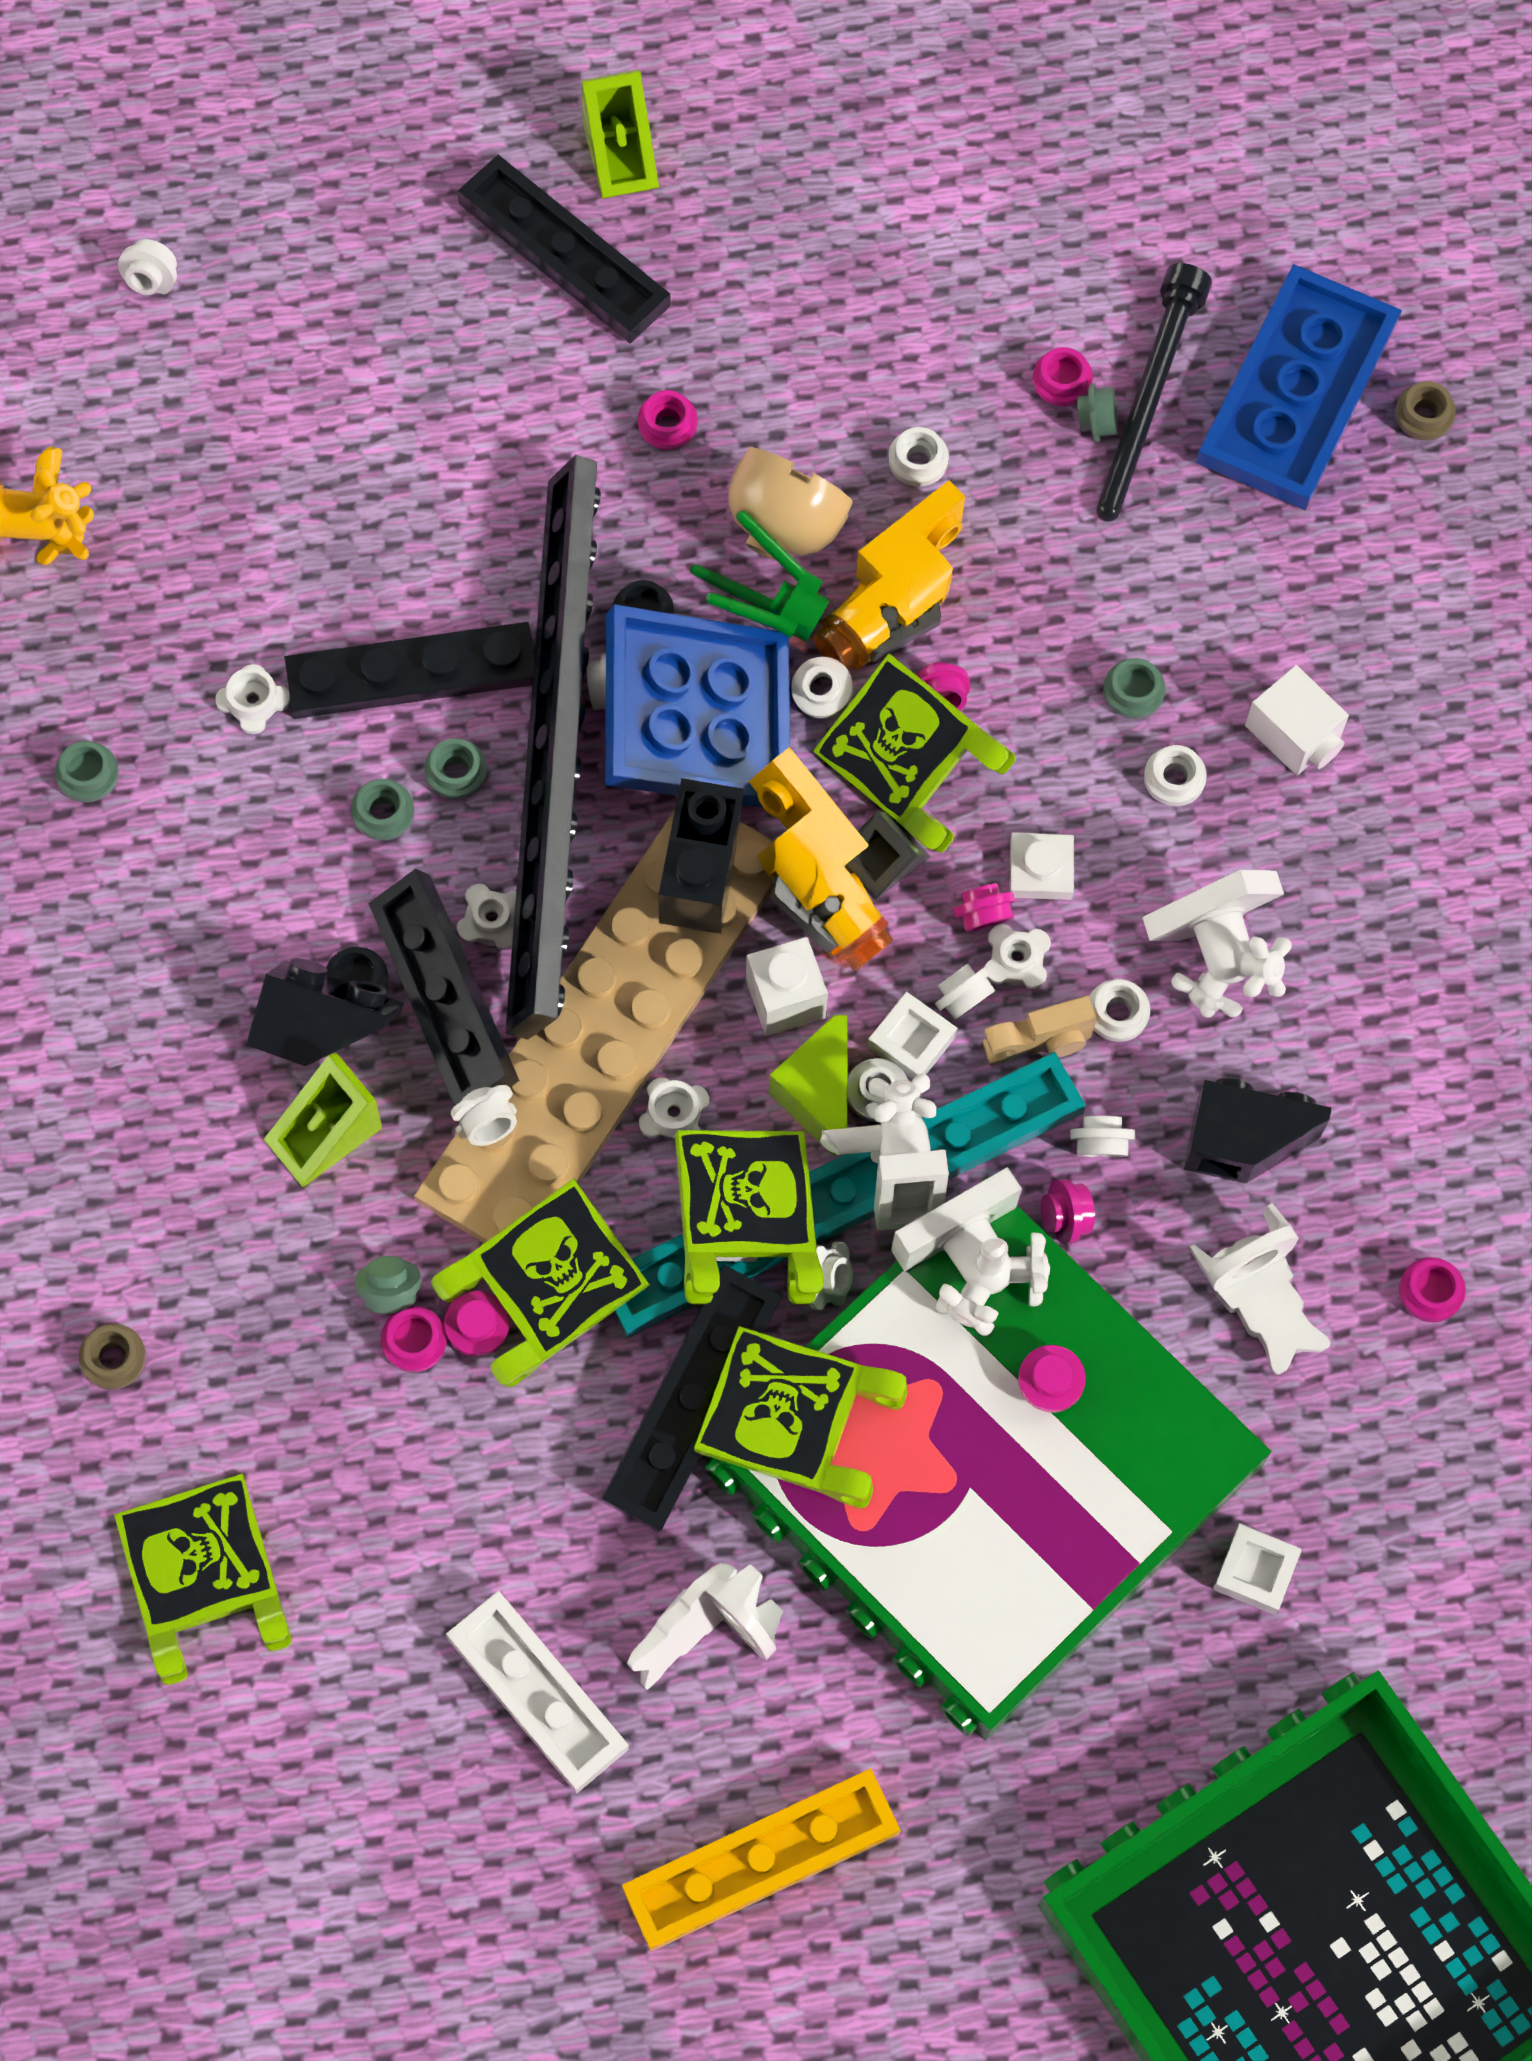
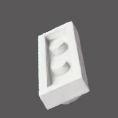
[446,1590,629,1794]

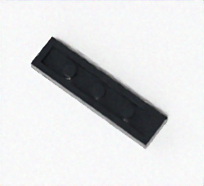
[457,154,671,344]
[284,622,535,719]
[368,868,520,1106]
[600,1265,782,1532]

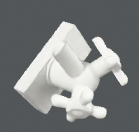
[1142,870,1292,1018]
[820,1074,949,1231]
[891,1167,1050,1336]

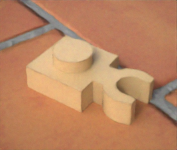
[982,995,1097,1066]

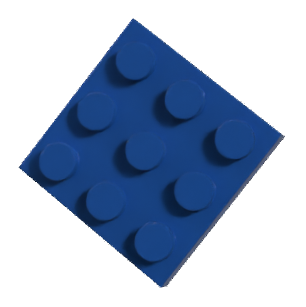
[605,604,790,808]

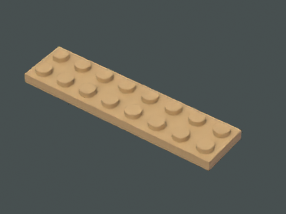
[414,809,773,1243]

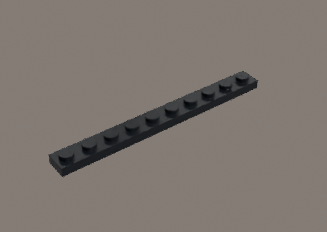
[505,455,601,1040]

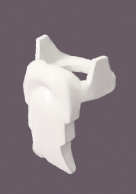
[1190,1203,1331,1375]
[627,1563,783,1690]

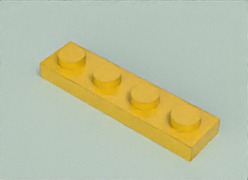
[622,1768,901,1952]

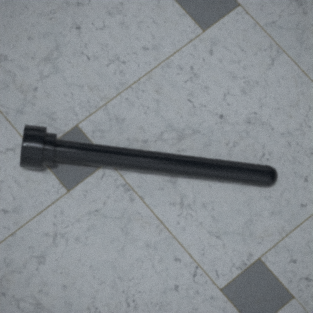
[1096,263,1212,522]

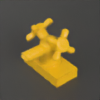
[0,446,94,565]

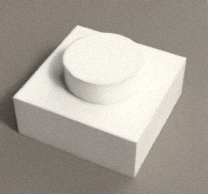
[1009,833,1074,900]
[867,992,958,1080]
[1213,1523,1302,1615]

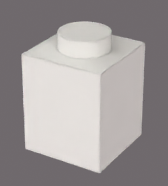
[1245,665,1349,776]
[746,937,828,1037]

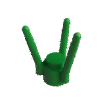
[690,510,830,643]

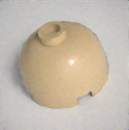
[728,447,853,561]

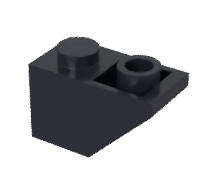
[658,778,744,934]
[246,958,404,1066]
[1183,1078,1332,1183]

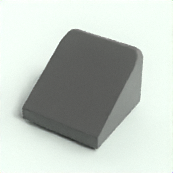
[845,811,931,900]

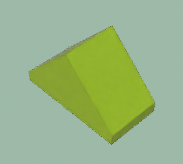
[581,69,659,199]
[769,1015,848,1155]
[264,1053,382,1187]

